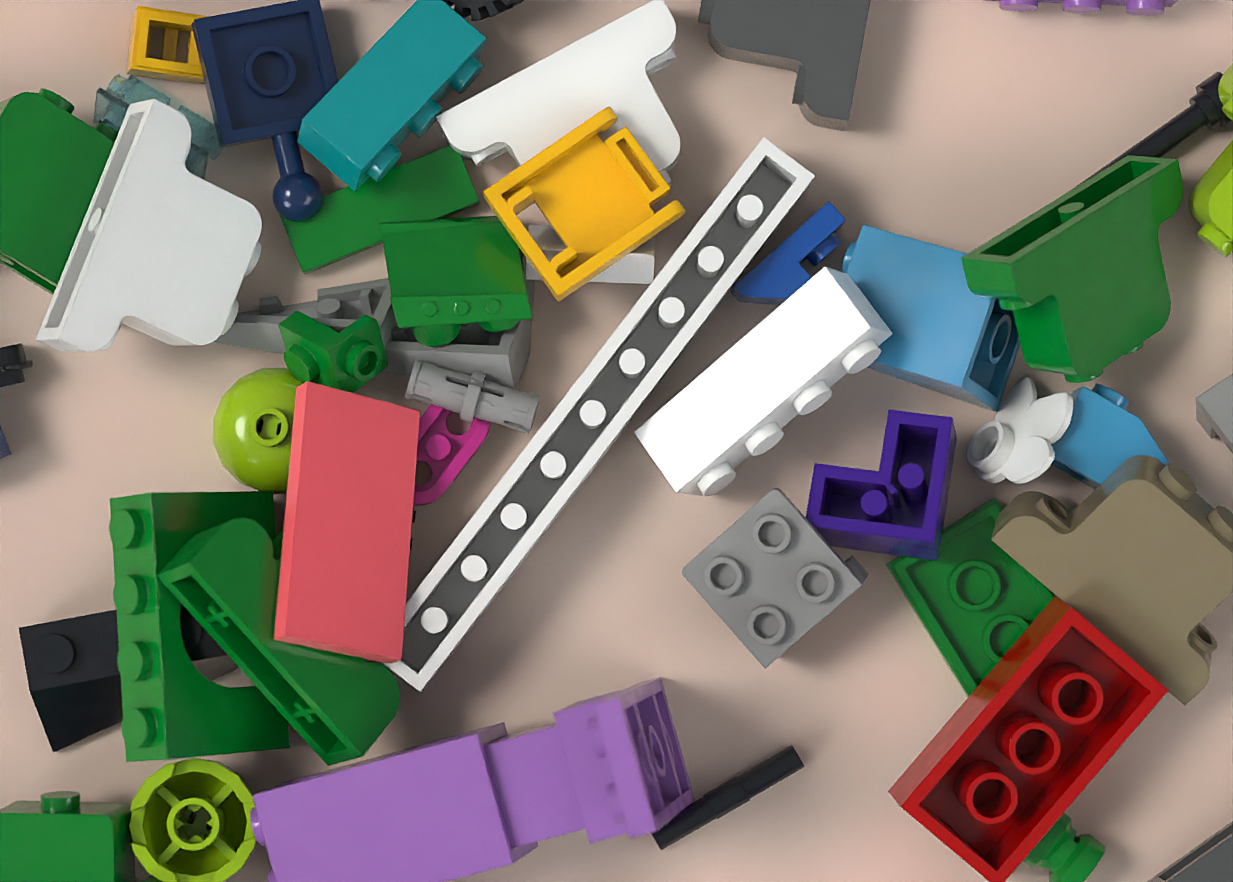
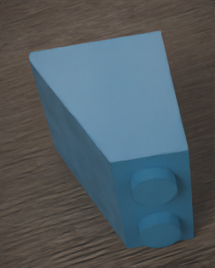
[842,225,1020,412]

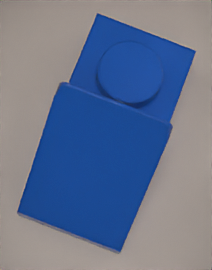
[731,201,846,305]

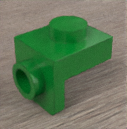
[278,311,388,393]

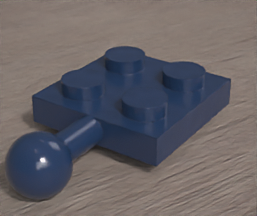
[191,0,338,222]

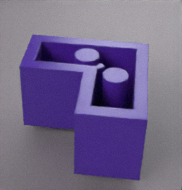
[806,409,957,561]

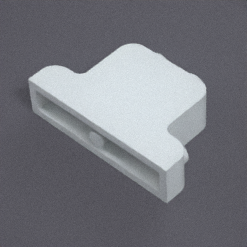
[436,0,681,185]
[36,98,262,352]

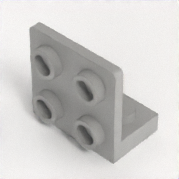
[682,488,869,669]

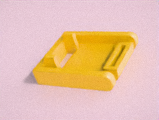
[483,107,686,302]

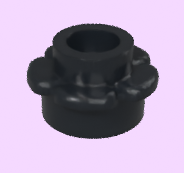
[0,343,33,388]

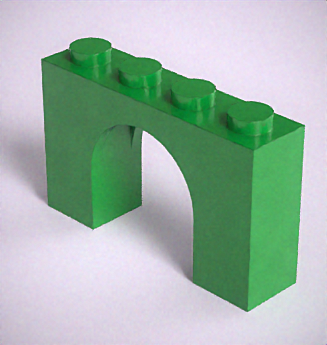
[109,491,290,762]

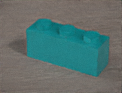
[297,0,486,192]

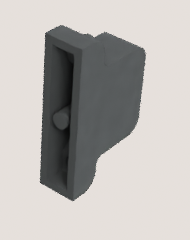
[698,0,871,131]

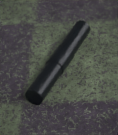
[651,745,805,850]

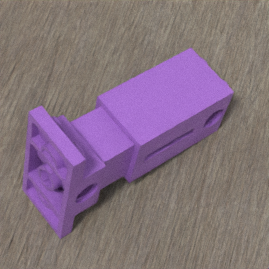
[250,677,695,882]

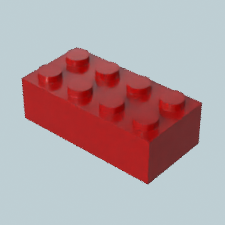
[888,596,1169,882]

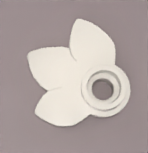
[967,377,1073,484]

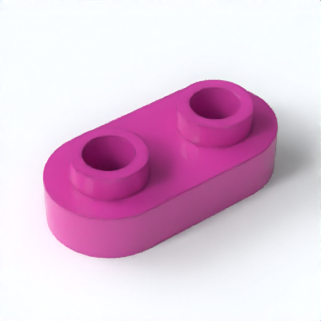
[413,404,490,505]

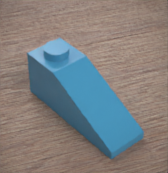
[1051,383,1169,489]

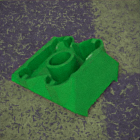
[379,216,534,347]

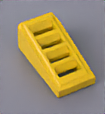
[126,6,210,84]

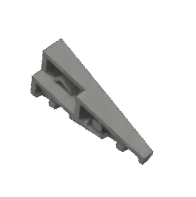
[214,257,535,390]

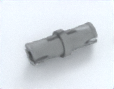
[405,359,541,434]

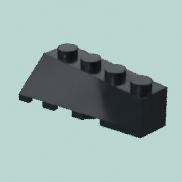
[19,604,239,753]

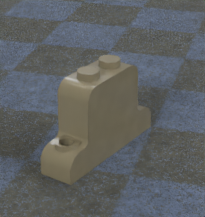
[991,455,1233,706]

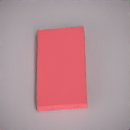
[274,381,420,664]

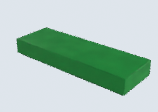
[279,145,480,275]

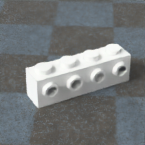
[634,267,893,496]

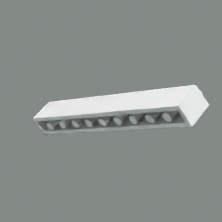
[382,137,815,692]

